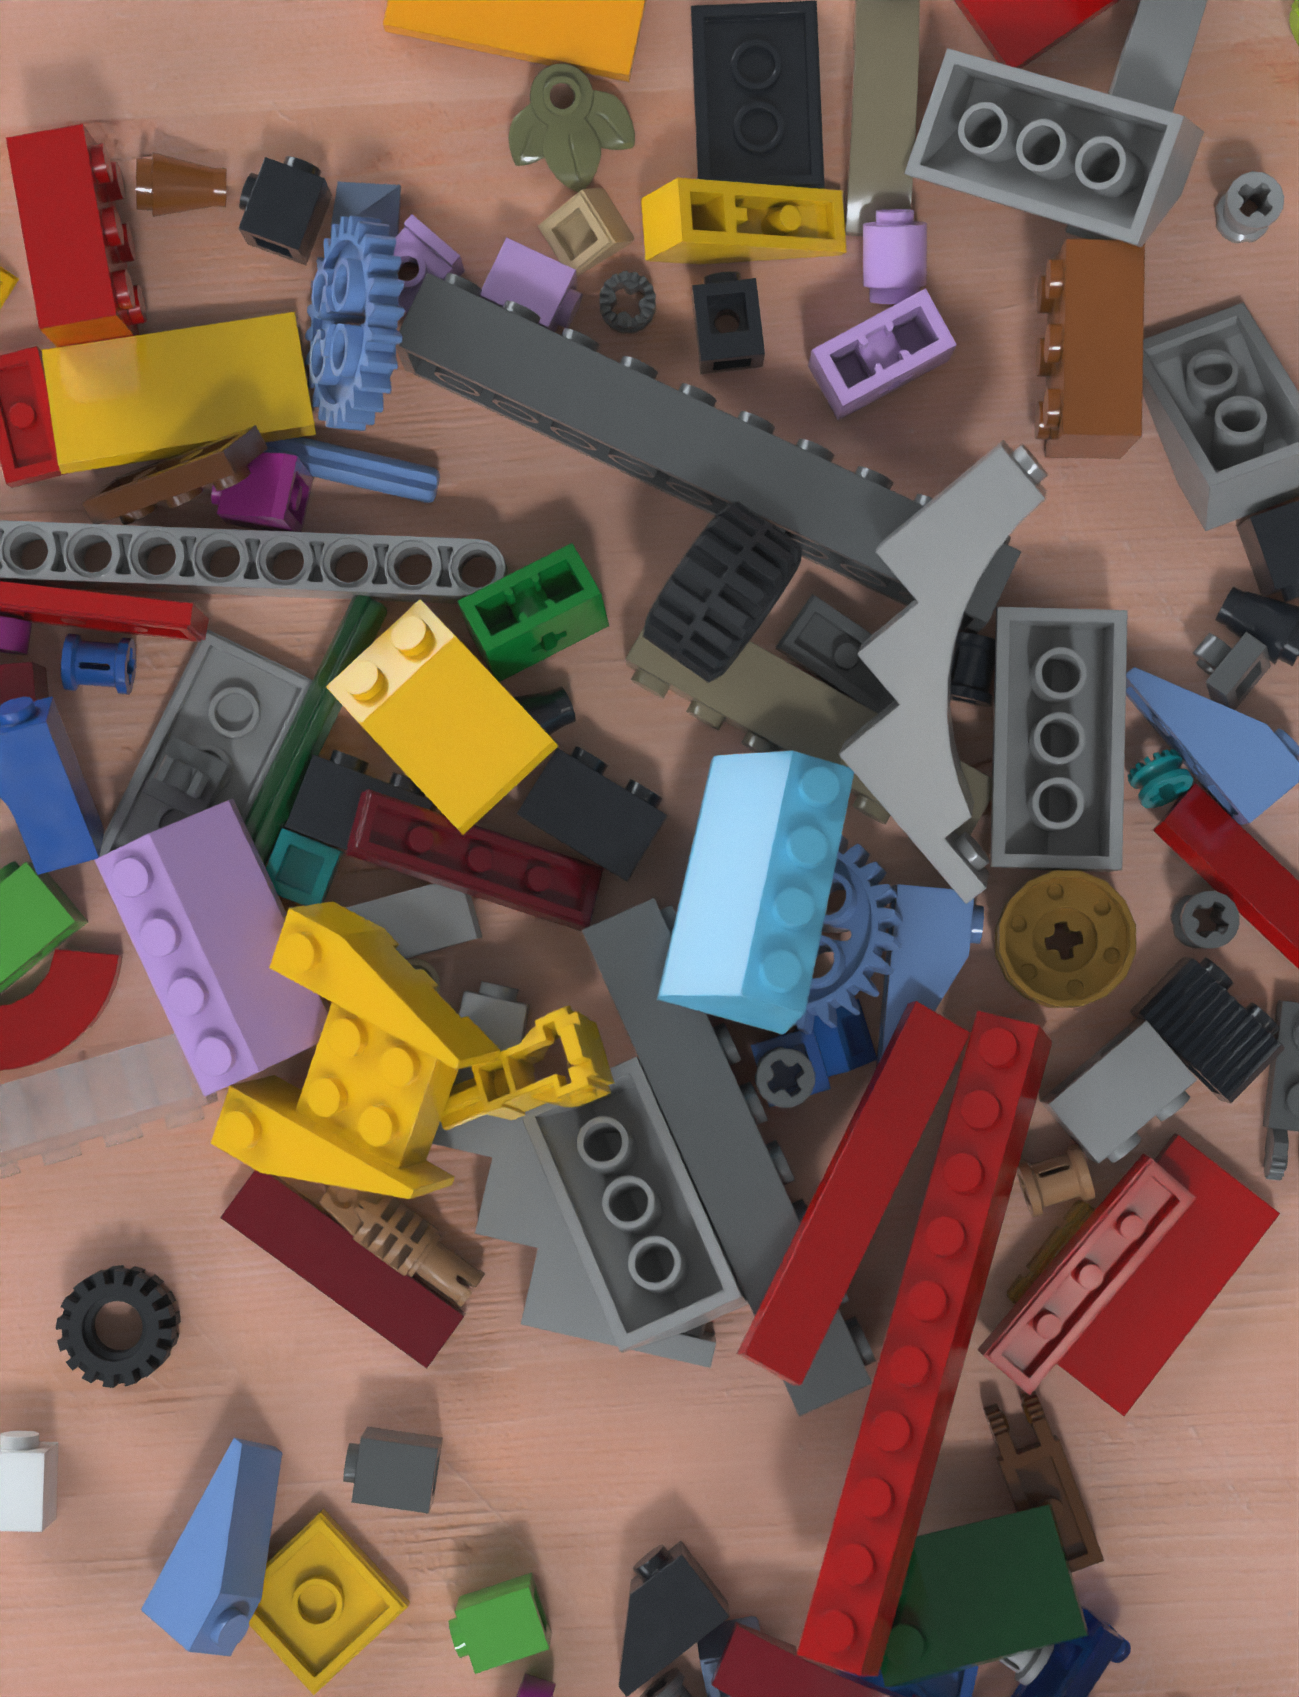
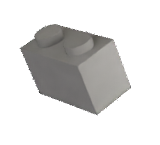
[1040,1019,1197,1164]

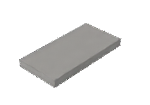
[100,629,312,857]

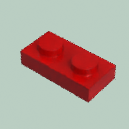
[0,346,69,488]

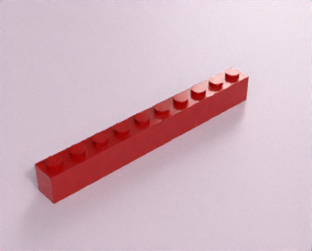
[796,1010,1052,1676]

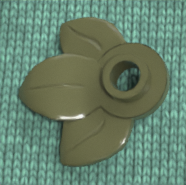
[508,63,635,192]

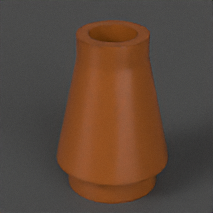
[136,152,226,217]

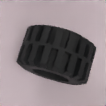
[643,501,803,683]

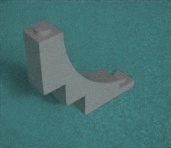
[839,440,1048,904]
[432,981,716,1368]

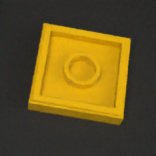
[249,1508,410,1695]

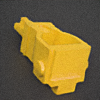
[440,1005,614,1130]

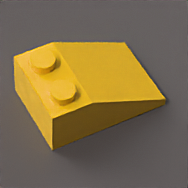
[326,599,558,835]

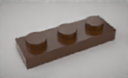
[82,425,268,525]

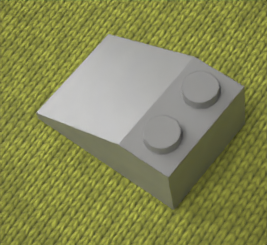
[1143,303,1299,531]

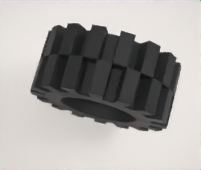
[56,1265,181,1388]

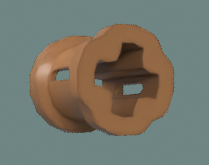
[1017,1143,1095,1217]

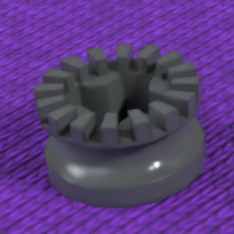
[599,271,656,334]

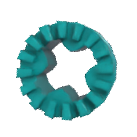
[1128,749,1193,808]

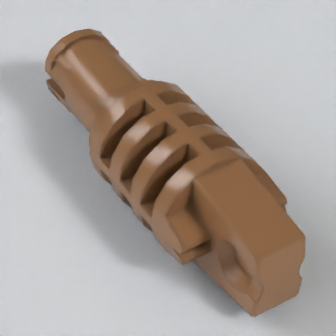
[320,1185,485,1307]

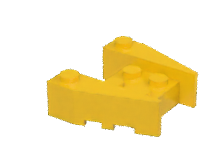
[210,902,500,1199]

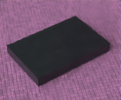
[691,1,825,189]

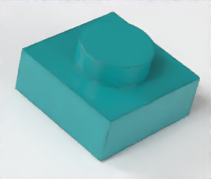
[266,828,344,906]

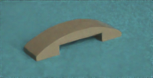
[845,0,920,236]

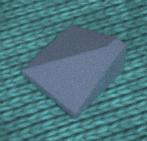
[330,182,401,237]

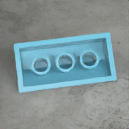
[657,751,854,1035]

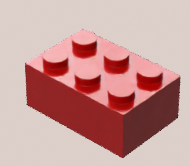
[6,124,147,347]

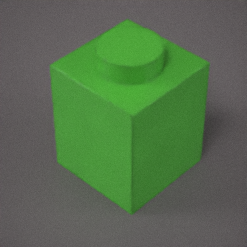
[449,1572,552,1674]

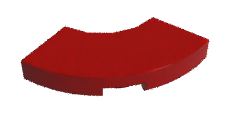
[0,949,123,1071]

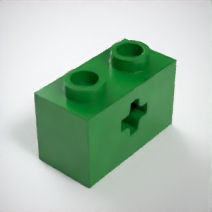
[458,543,609,682]

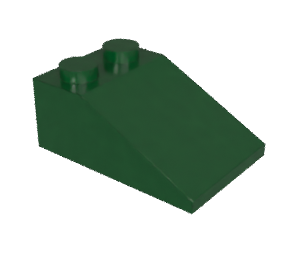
[880,1505,1089,1687]

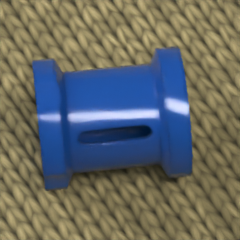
[61,633,136,695]

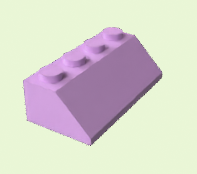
[95,799,330,1097]

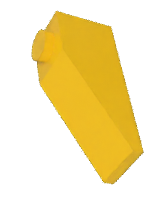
[641,178,847,265]

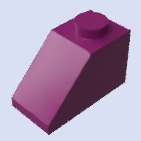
[211,453,314,532]

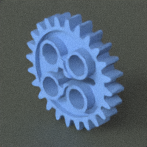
[305,215,404,431]
[795,835,903,1035]

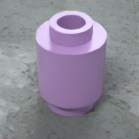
[863,209,927,304]

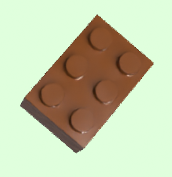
[1034,239,1145,459]

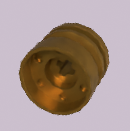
[995,871,1136,1008]

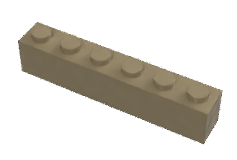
[626,626,992,841]

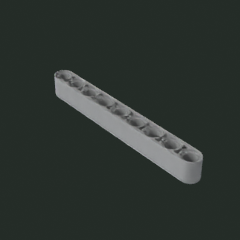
[0,520,509,604]

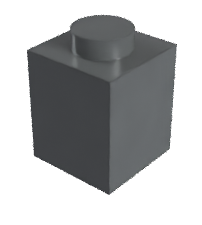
[343,1427,443,1514]

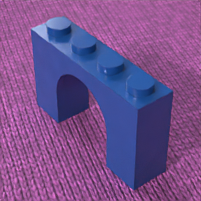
[0,696,105,875]

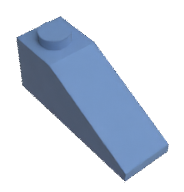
[1126,667,1299,825]
[876,884,984,1068]
[141,1438,282,1656]

